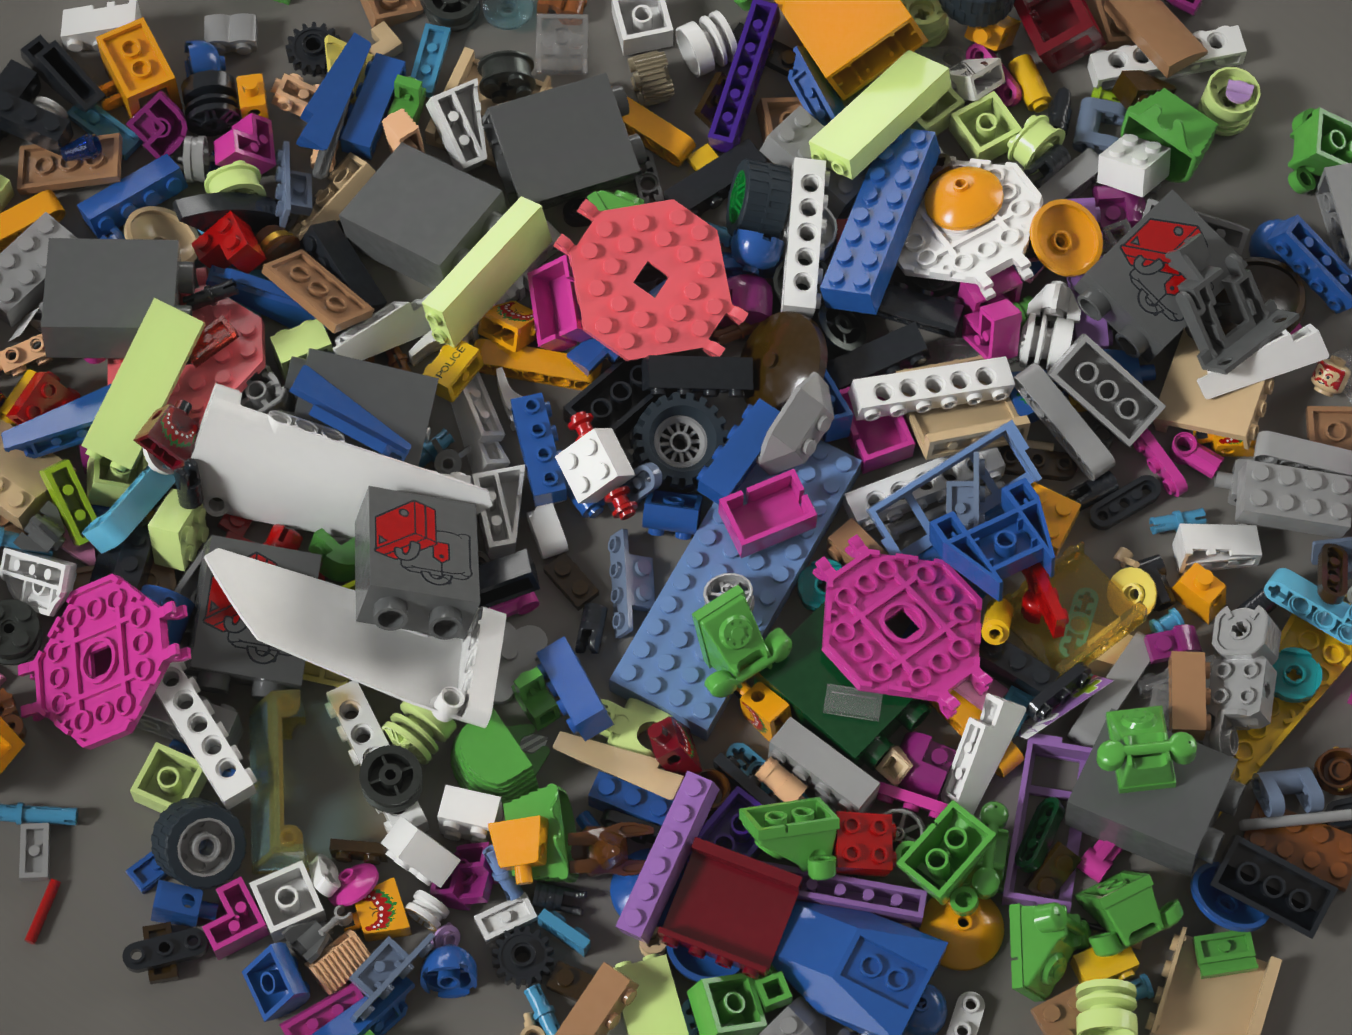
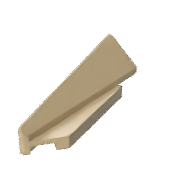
[553,731,684,801]

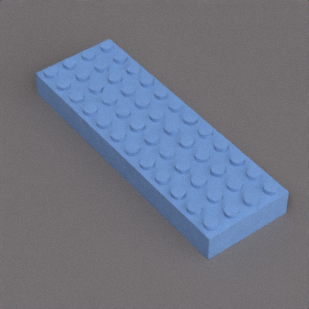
[609,440,862,741]

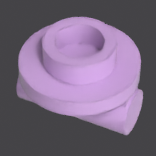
[1226,79,1254,104]
[431,922,460,949]

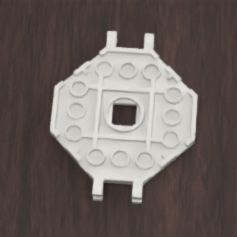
[897,147,1043,301]

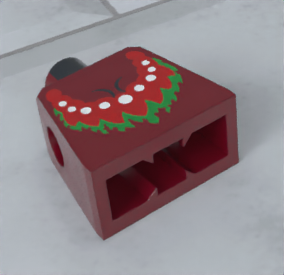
[133,400,199,470]
[647,716,702,777]

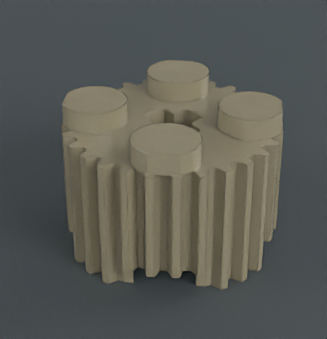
[627,50,675,107]

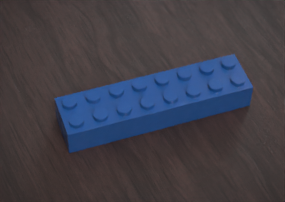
[820,128,941,315]

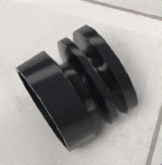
[181,70,241,136]

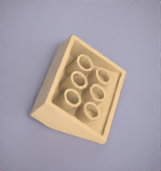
[0,417,76,532]

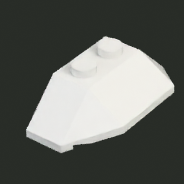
[0,547,77,617]

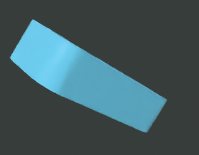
[82,465,175,554]
[1264,568,1352,645]

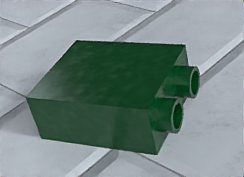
[754,601,932,771]

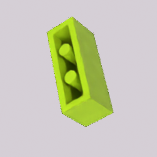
[39,459,97,546]

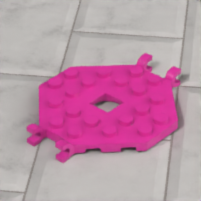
[812,534,993,720]
[18,574,192,750]

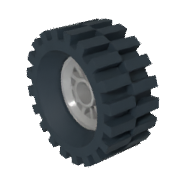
[630,392,729,492]

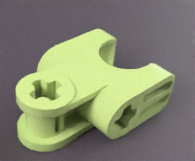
[599,698,673,758]

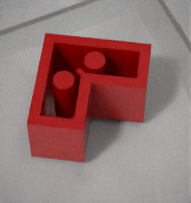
[191,210,266,274]

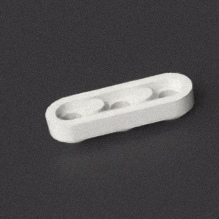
[946,991,985,1035]

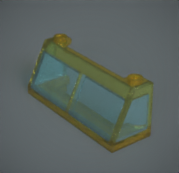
[249,689,309,875]

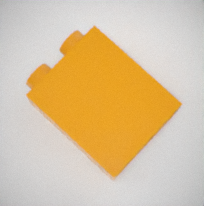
[774,0,929,101]

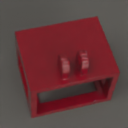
[1013,0,1107,74]

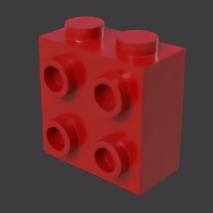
[6,371,81,425]
[833,811,897,877]

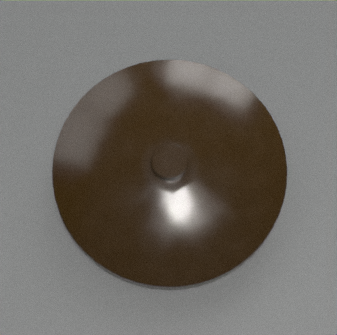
[1215,257,1306,335]
[740,311,828,411]

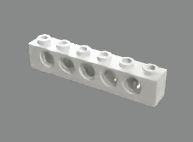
[1087,25,1247,91]
[781,157,830,318]
[848,356,1015,421]
[843,447,1006,531]
[155,662,257,810]
[324,680,429,833]

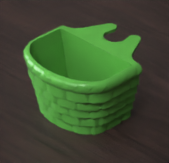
[1121,88,1219,183]
[450,708,550,811]
[503,783,579,883]

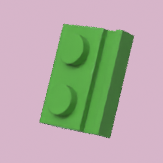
[1192,931,1259,979]

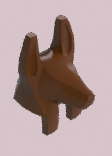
[567,822,654,877]

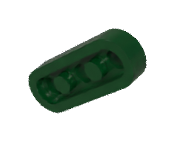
[1015,797,1065,873]

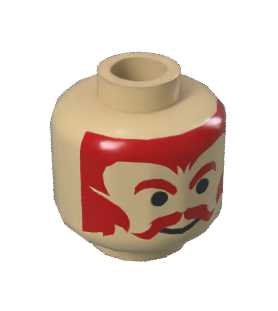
[1311,355,1351,397]

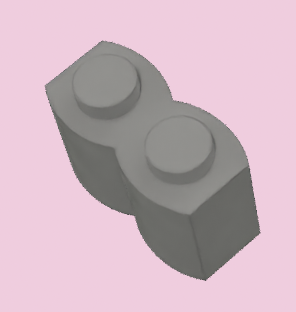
[204,13,258,56]

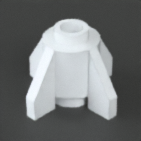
[1027,281,1081,327]

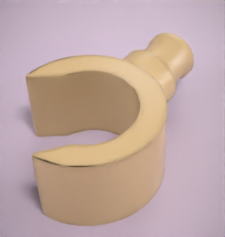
[520,1012,545,1035]

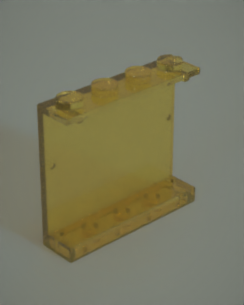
[1003,541,1147,677]

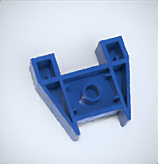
[929,478,1055,602]

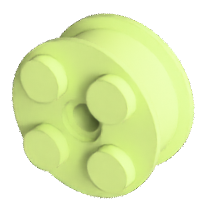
[1007,115,1065,175]
[204,160,266,197]

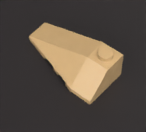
[289,152,376,241]

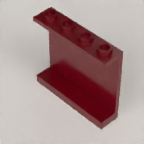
[657,837,803,979]

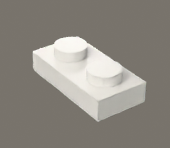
[474,892,538,944]

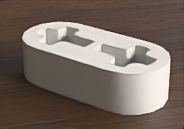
[309,854,341,897]

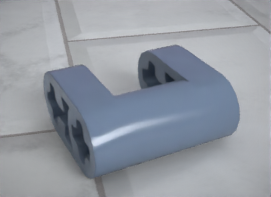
[1072,97,1127,155]
[1252,767,1324,818]

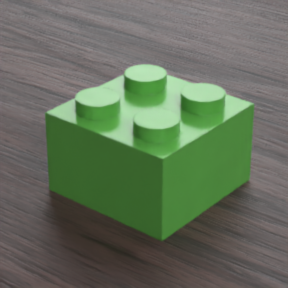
[687,973,767,1035]

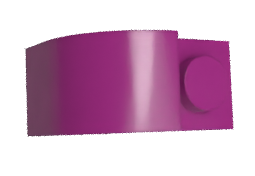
[1144,624,1203,664]

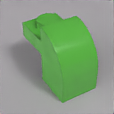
[387,75,426,125]
[308,528,355,582]
[511,667,561,731]
[753,966,793,1013]

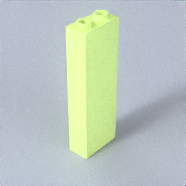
[809,50,952,180]
[422,196,552,348]
[81,298,206,473]
[615,954,689,1035]

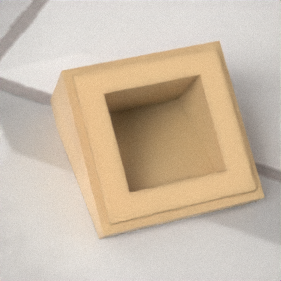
[875,746,913,787]

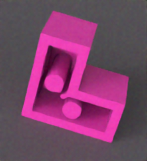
[213,113,276,175]
[962,299,1022,359]
[202,877,270,961]

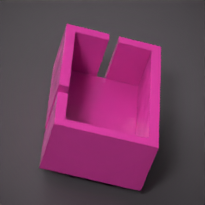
[527,254,592,352]
[839,387,915,474]
[718,469,817,558]

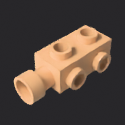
[270,73,349,116]
[0,333,53,377]

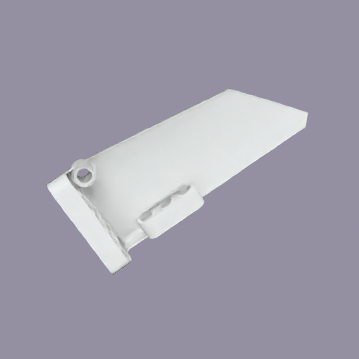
[184,383,493,539]
[204,548,506,728]

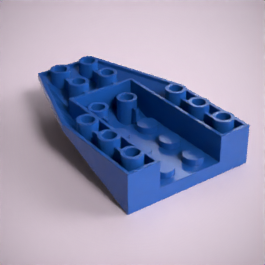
[771,900,948,1035]

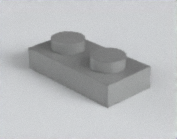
[19,823,51,881]

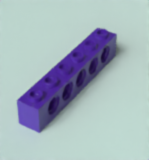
[708,0,781,153]

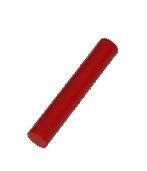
[25,879,61,945]

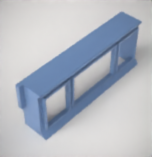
[866,420,1042,556]

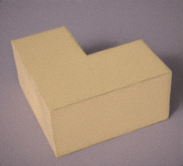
[368,21,403,61]

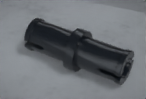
[183,278,239,311]

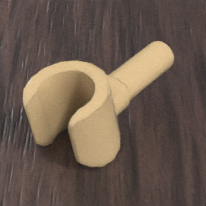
[1113,547,1140,569]

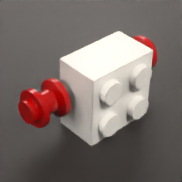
[555,411,638,520]

